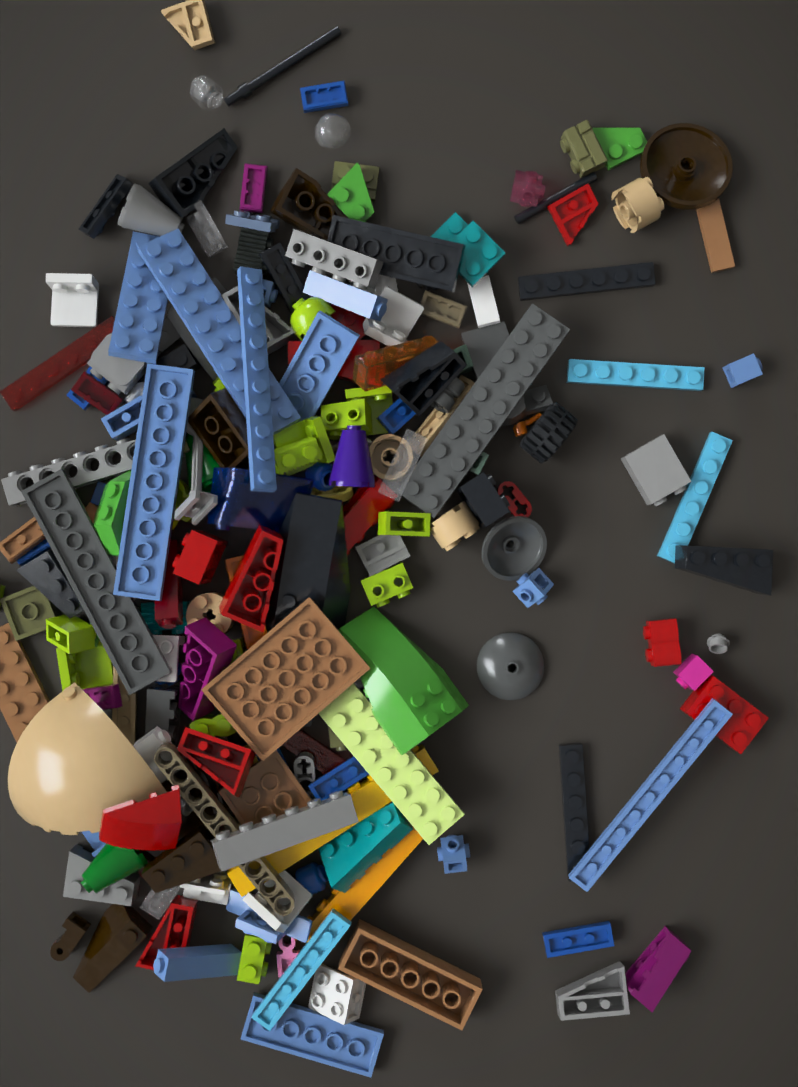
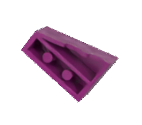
[625,926,691,1012]

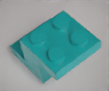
[431,212,506,288]

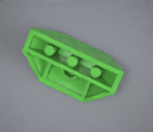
[93,470,131,557]

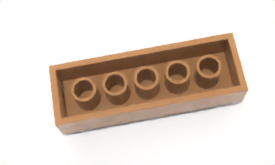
[338,919,483,1030]

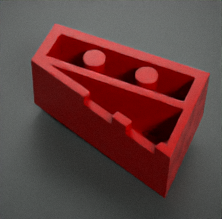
[177,727,256,798]
[135,895,198,970]

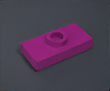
[240,164,268,213]
[82,684,123,710]

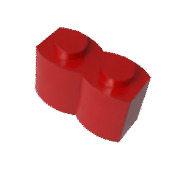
[643,618,681,667]

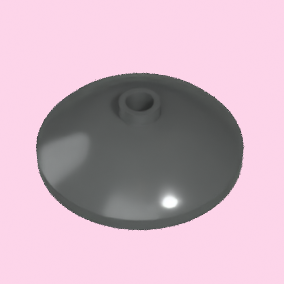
[481,516,547,581]
[477,632,544,700]

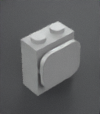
[87,333,161,395]

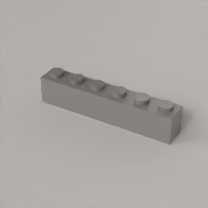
[211,790,359,871]

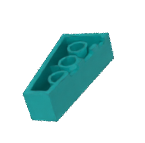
[318,802,413,893]

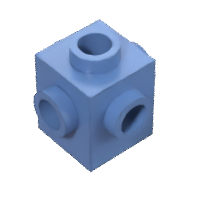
[513,568,554,608]
[437,835,470,874]

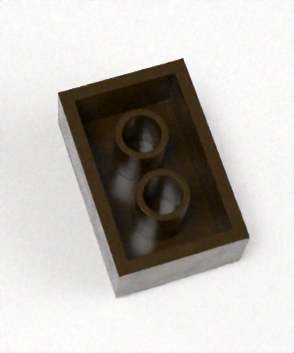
[188,388,249,475]

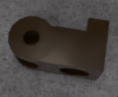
[50,912,91,961]

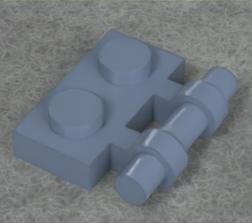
[225,210,280,232]

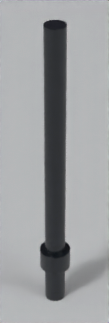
[224,26,342,107]

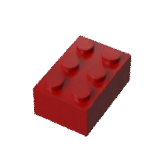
[172,530,228,585]
[680,675,768,754]

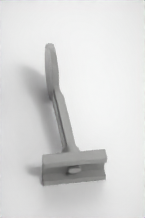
[174,397,218,525]

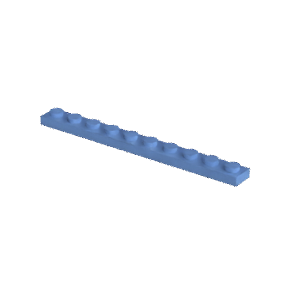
[237,266,277,492]
[568,698,733,892]

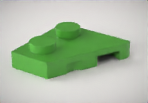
[592,128,647,171]
[327,163,375,222]

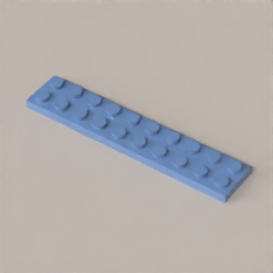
[138,229,301,435]
[113,363,195,601]

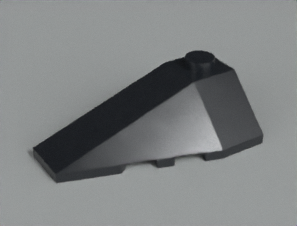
[148,128,238,218]

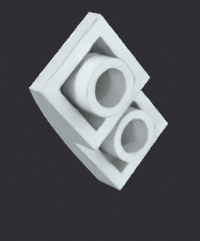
[467,275,500,328]

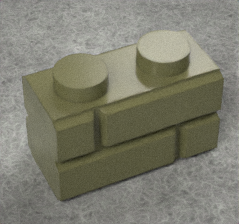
[560,120,608,178]

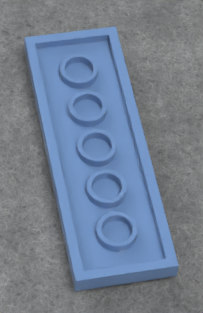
[108,231,168,364]
[279,311,360,421]
[241,992,384,1078]

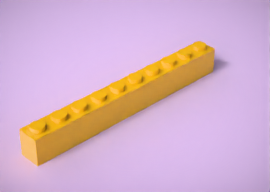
[227,744,439,897]

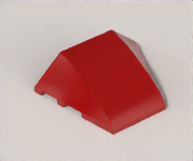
[99,784,182,851]

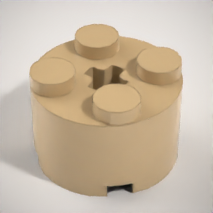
[611,177,664,233]
[369,434,413,481]
[430,501,480,551]
[186,592,235,634]

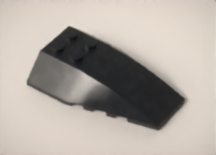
[265,492,351,629]

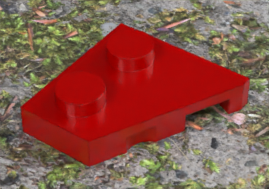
[547,183,599,246]

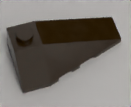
[270,168,348,241]
[73,904,152,993]

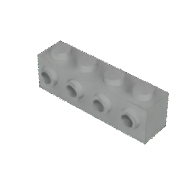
[285,229,384,291]

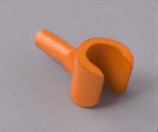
[513,413,541,437]

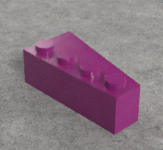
[178,617,237,722]

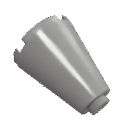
[118,183,185,236]

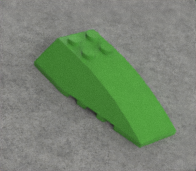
[338,607,469,756]

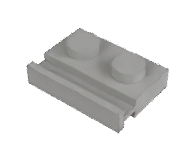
[355,535,410,576]

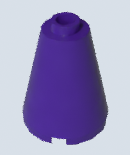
[329,425,375,487]

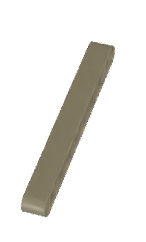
[154,743,295,916]

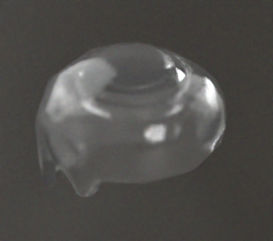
[315,113,350,150]

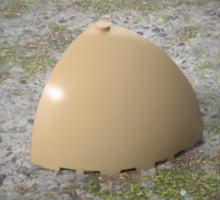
[8,682,167,835]

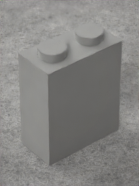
[620,434,692,506]

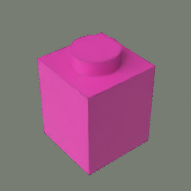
[673,654,714,691]

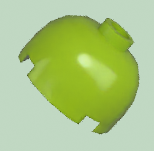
[290,297,336,341]

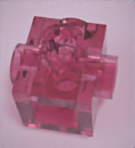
[510,170,546,207]

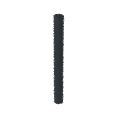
[514,172,597,224]

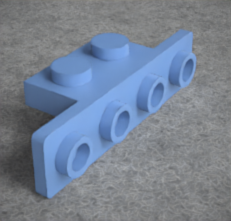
[226,888,312,944]

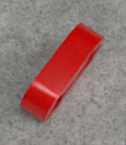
[497,481,532,517]

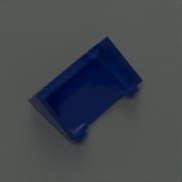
[207,467,314,533]

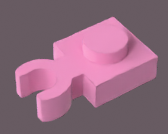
[276,937,300,977]

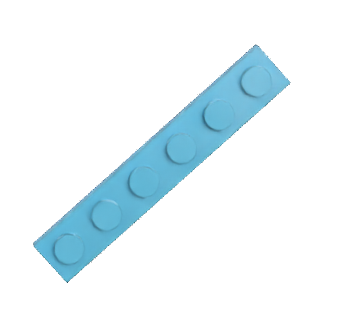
[567,359,705,391]
[657,432,733,564]
[251,908,351,1031]

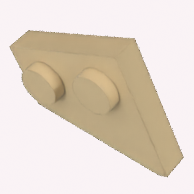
[161,0,215,50]

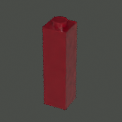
[155,540,183,629]

